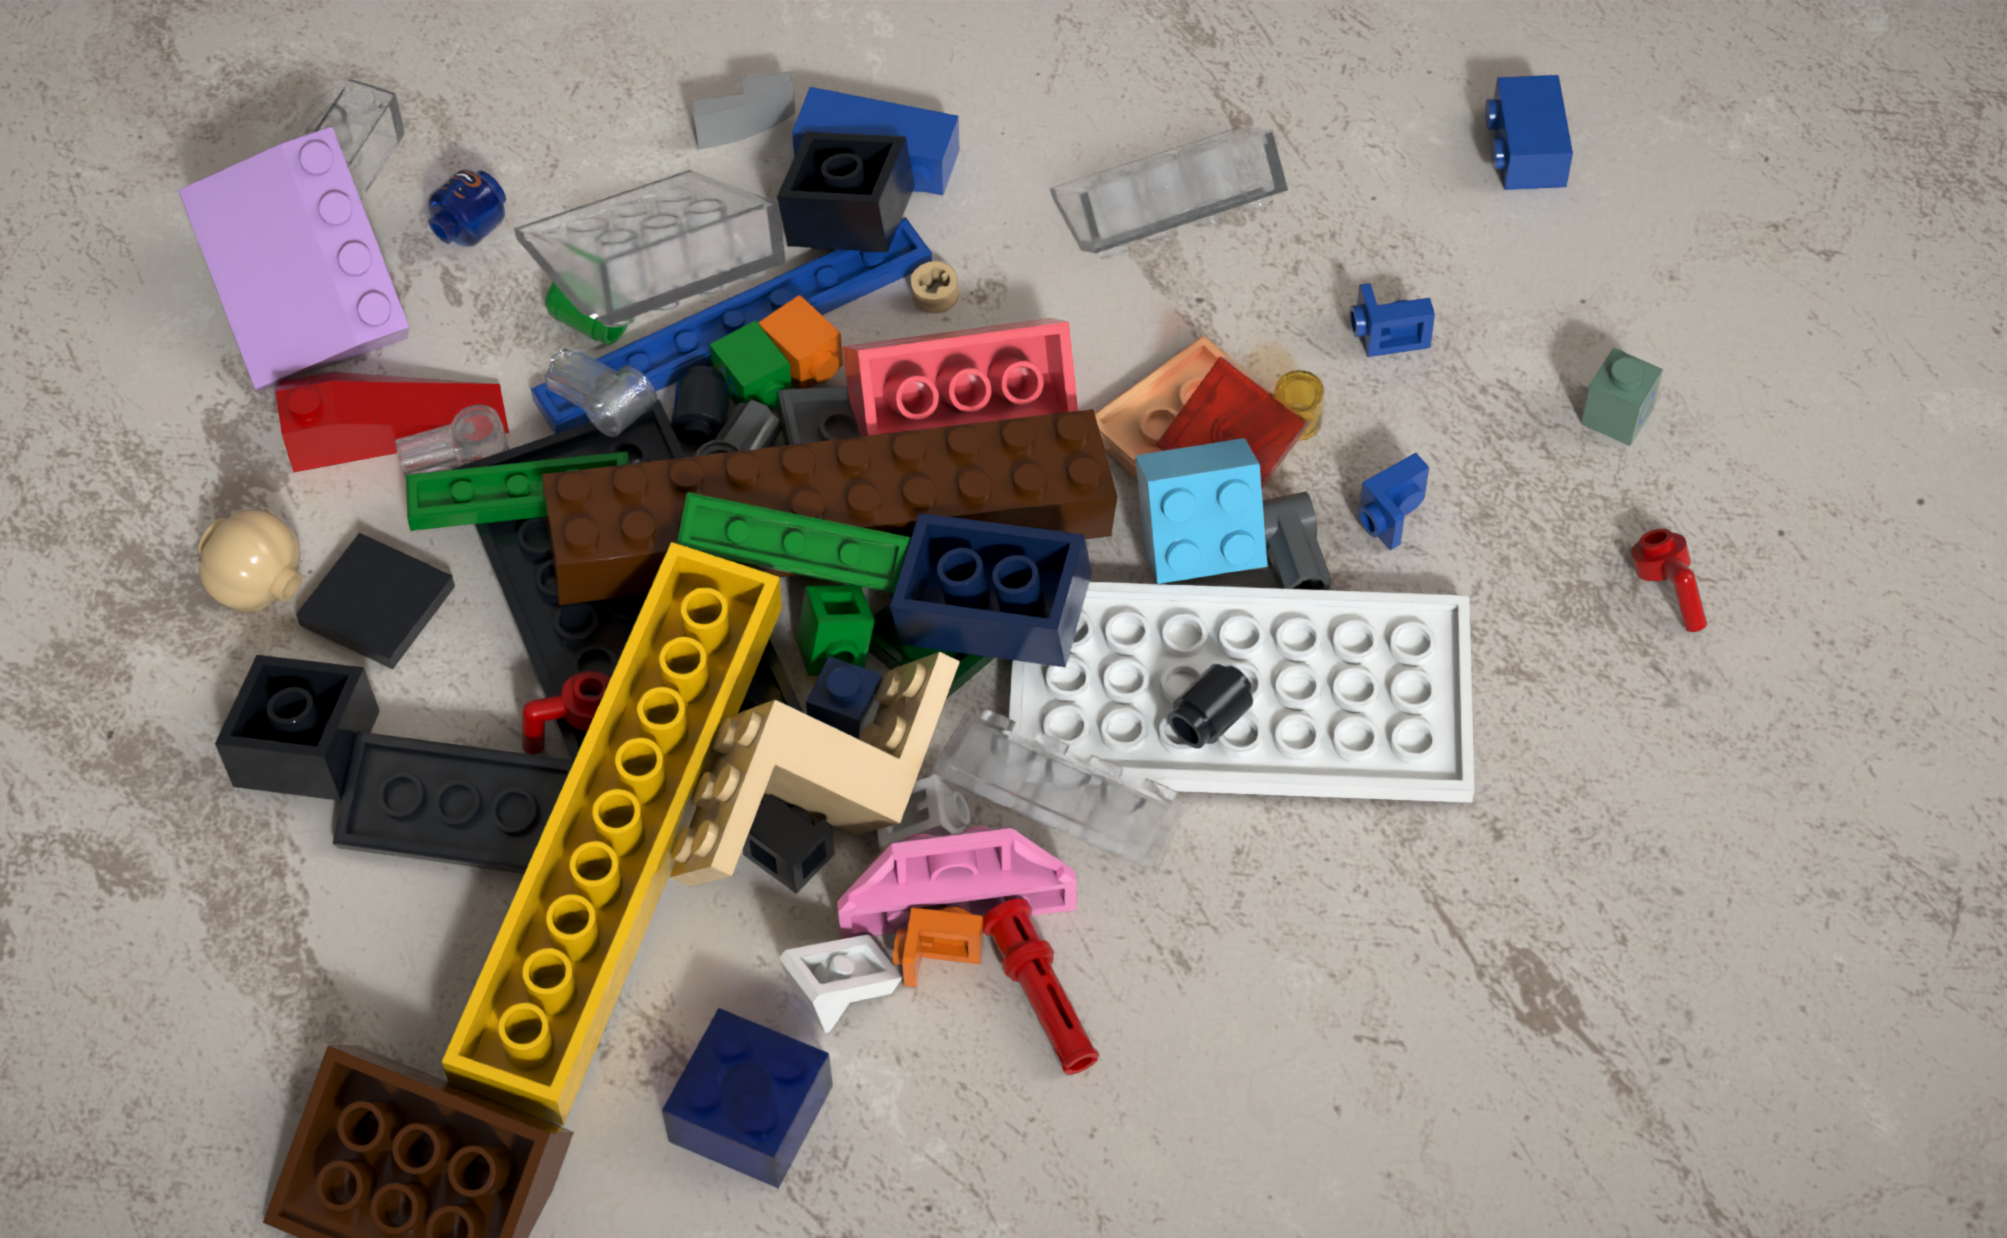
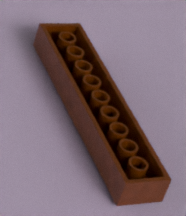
[542,409,1118,605]

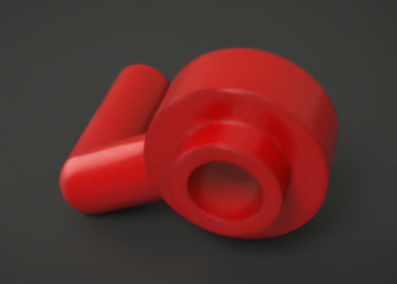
[1631,529,1707,632]
[522,671,611,755]

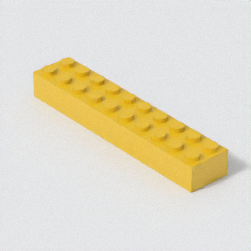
[442,542,782,1126]

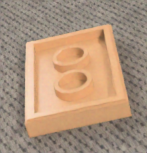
[1095,335,1277,479]

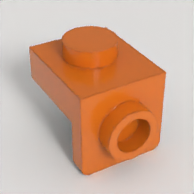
[893,907,984,987]

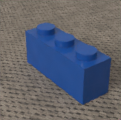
[792,87,960,195]

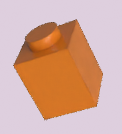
[758,295,843,389]

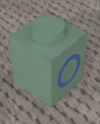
[1581,347,1663,446]

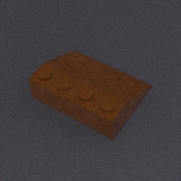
[263,1045,574,1238]

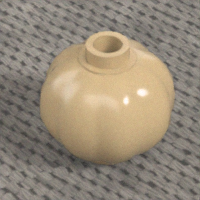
[198,510,302,612]

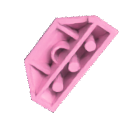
[837,826,1077,939]

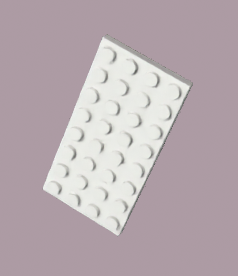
[1006,582,1475,803]

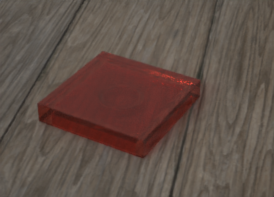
[1156,356,1310,489]

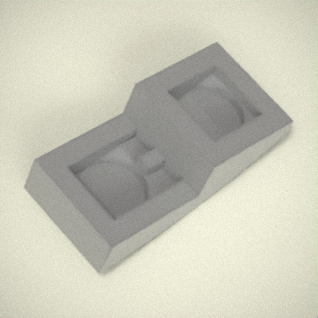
[692,71,795,150]

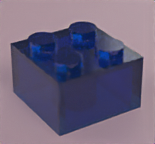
[662,1008,833,1189]

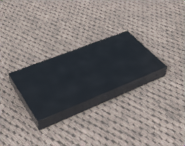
[332,731,575,874]

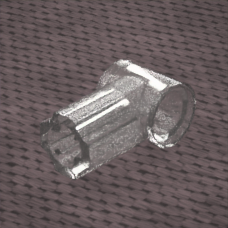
[544,347,657,437]
[395,405,510,479]

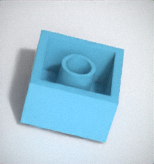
[1135,438,1267,584]

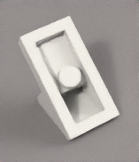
[779,934,903,1033]

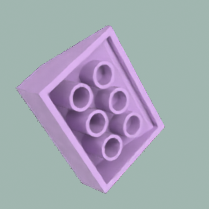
[178,127,410,391]

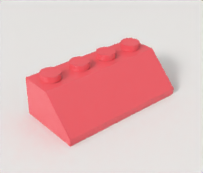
[843,318,1078,437]

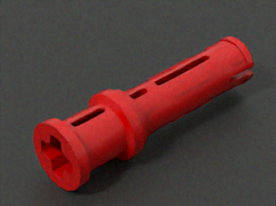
[983,898,1099,1075]

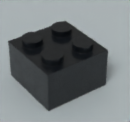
[777,132,915,252]
[215,655,380,801]

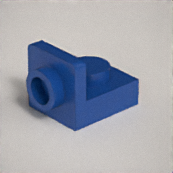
[1349,283,1435,357]
[1358,453,1429,550]

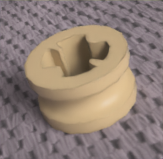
[911,261,959,313]

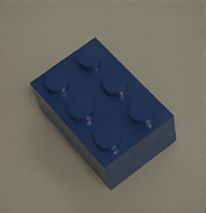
[890,513,1092,668]

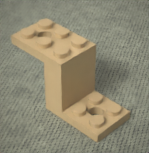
[669,652,960,887]

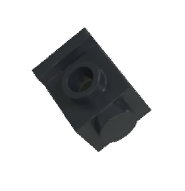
[743,794,835,894]

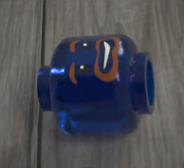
[427,169,506,247]

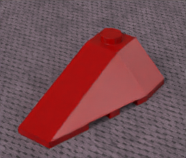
[276,372,509,473]

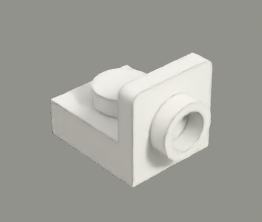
[877,775,970,850]

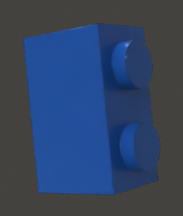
[1485,75,1573,190]

